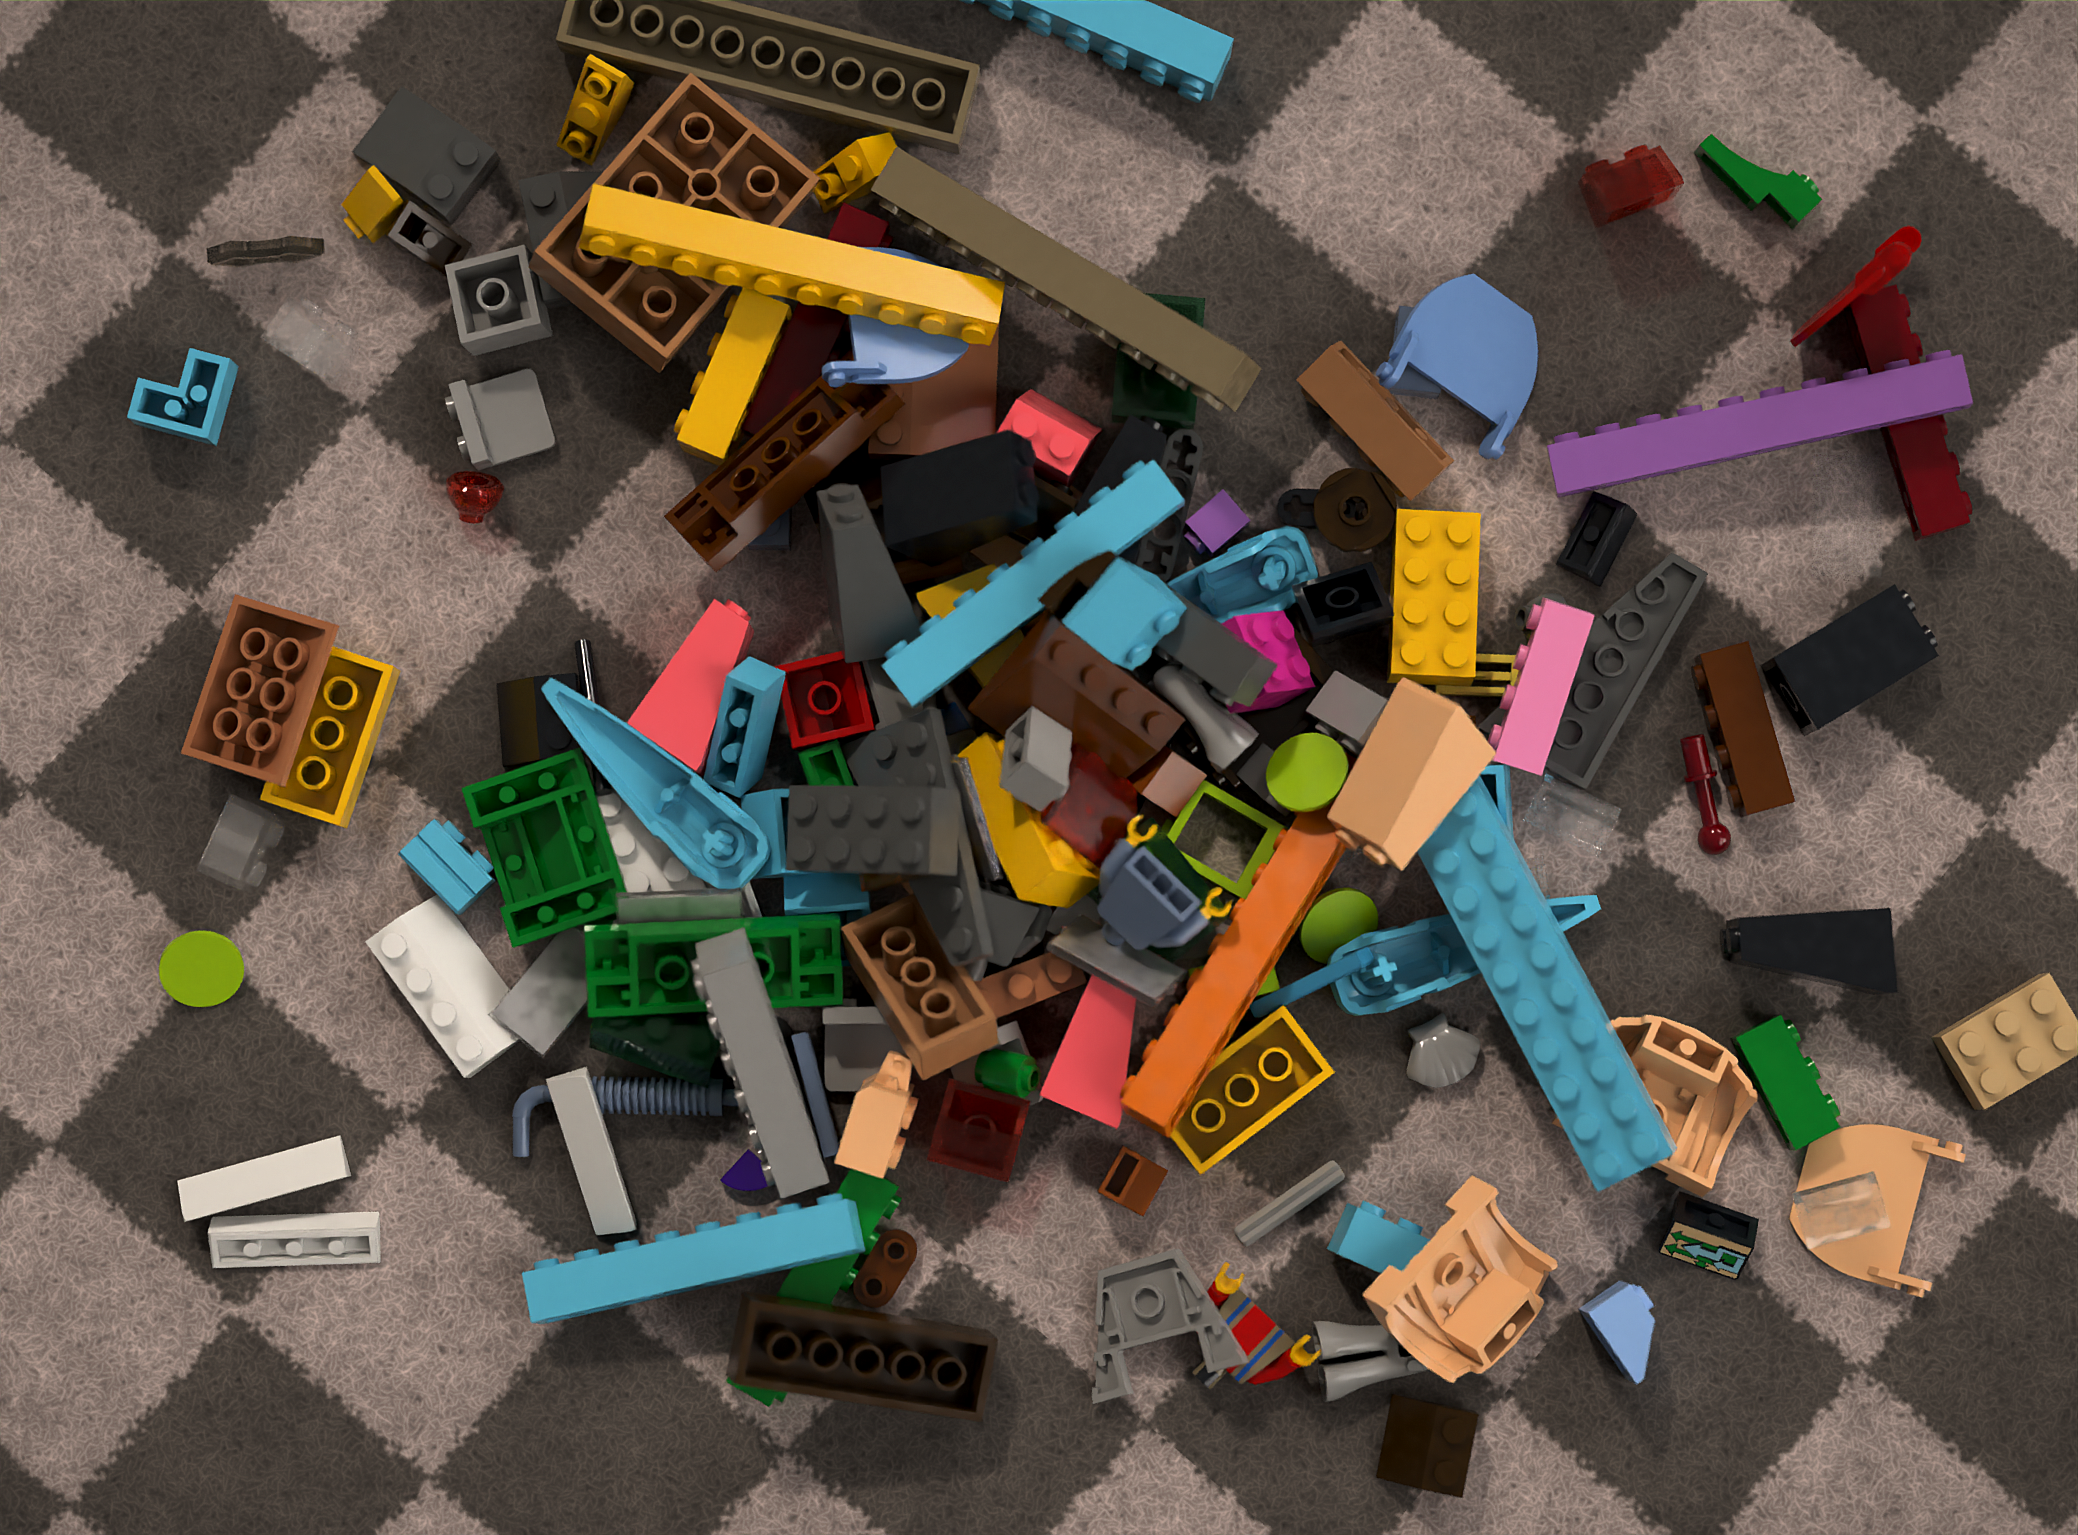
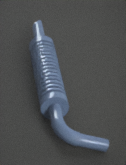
[512,1076,739,1157]

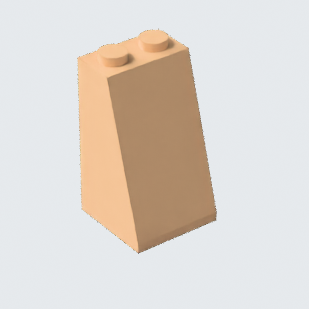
[1327,677,1497,870]

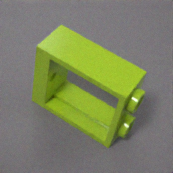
[1155,780,1288,899]

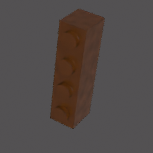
[1691,641,1795,818]

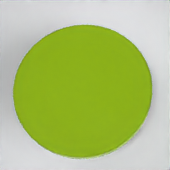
[1266,733,1349,812]
[1299,887,1378,964]
[159,931,244,1007]

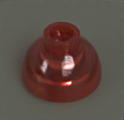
[446,471,505,524]

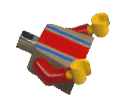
[1192,1263,1321,1390]

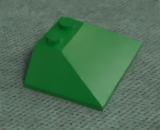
[461,747,630,948]

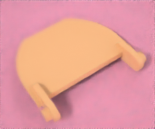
[1789,1124,1966,1298]

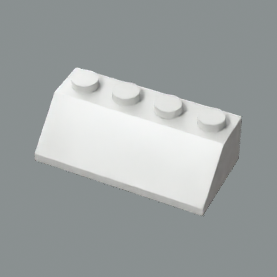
[365,895,522,1078]

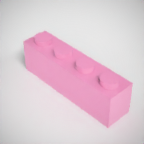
[1488,597,1595,776]

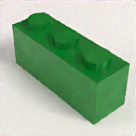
[1730,1015,1840,1151]

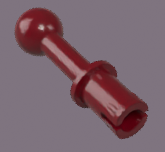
[1680,734,1731,855]

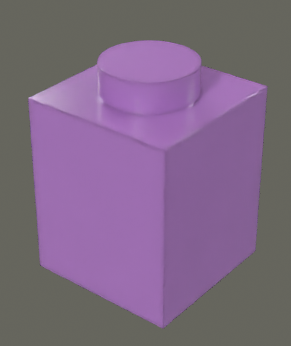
[1184,489,1251,557]

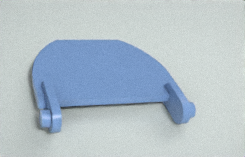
[821,247,969,387]
[1376,274,1538,460]

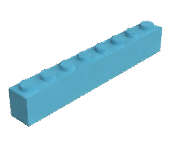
[881,460,1185,709]
[522,1194,865,1325]

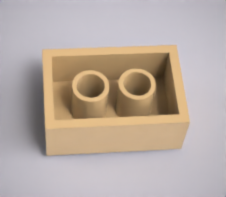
[1931,973,2078,1110]

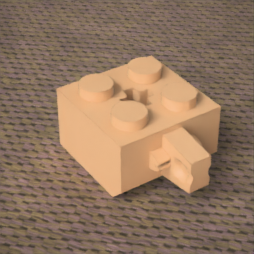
[834,1050,919,1179]

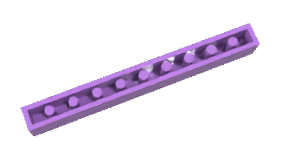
[1547,350,1973,498]

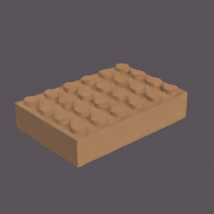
[529,72,820,373]

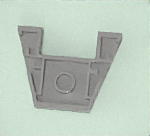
[1092,1249,1249,1404]

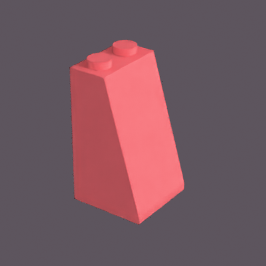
[627,599,754,777]
[1039,967,1137,1129]

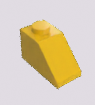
[341,165,404,243]

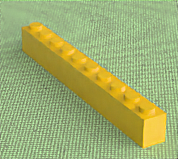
[578,183,1005,346]

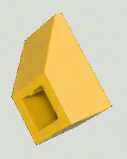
[814,132,897,213]

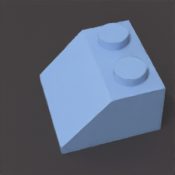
[1578,1281,1654,1384]

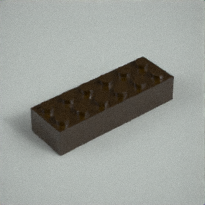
[726,1291,998,1422]

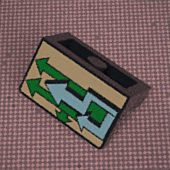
[1659,1191,1759,1280]

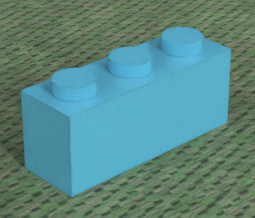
[703,656,786,798]

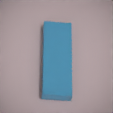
[1249,946,1374,1018]

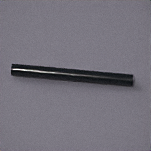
[574,639,612,796]

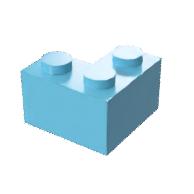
[127,348,239,446]

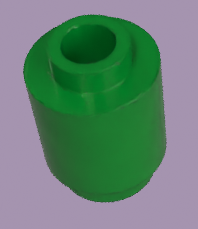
[974,1048,1041,1098]

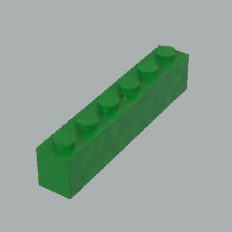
[726,1169,902,1407]

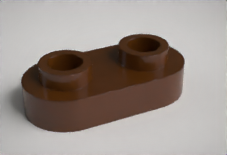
[853,1229,917,1308]

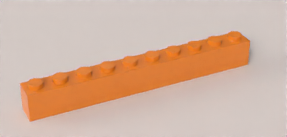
[1120,753,1357,1138]

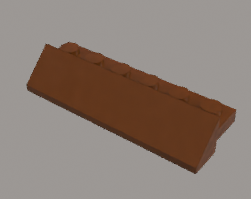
[664,349,905,573]

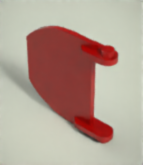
[1790,225,1922,347]

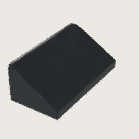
[1556,491,1637,587]

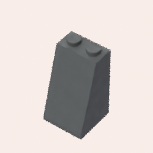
[816,484,922,664]

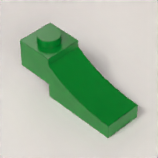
[1694,134,1822,229]

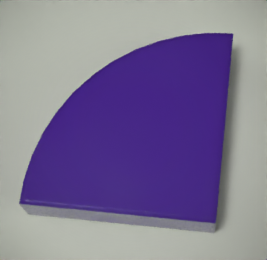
[720,1149,768,1191]

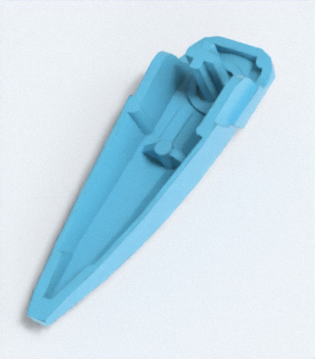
[1166,526,1319,624]
[541,678,771,892]
[1327,895,1601,1016]

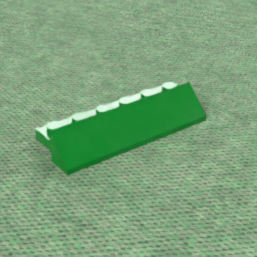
[584,913,843,1017]

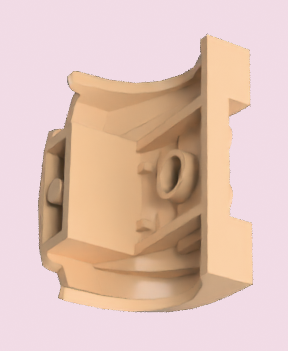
[1552,1015,1757,1197]
[1362,1175,1558,1383]

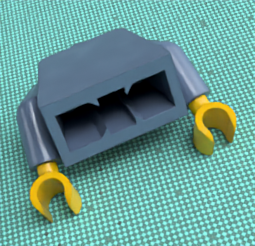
[1097,815,1232,950]

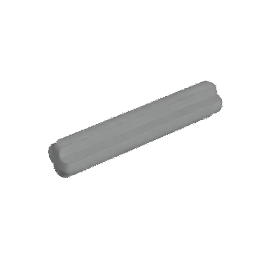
[1234,1161,1345,1247]

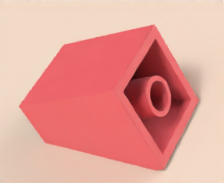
[997,389,1103,488]

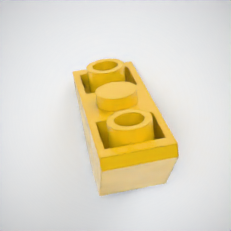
[556,54,634,166]

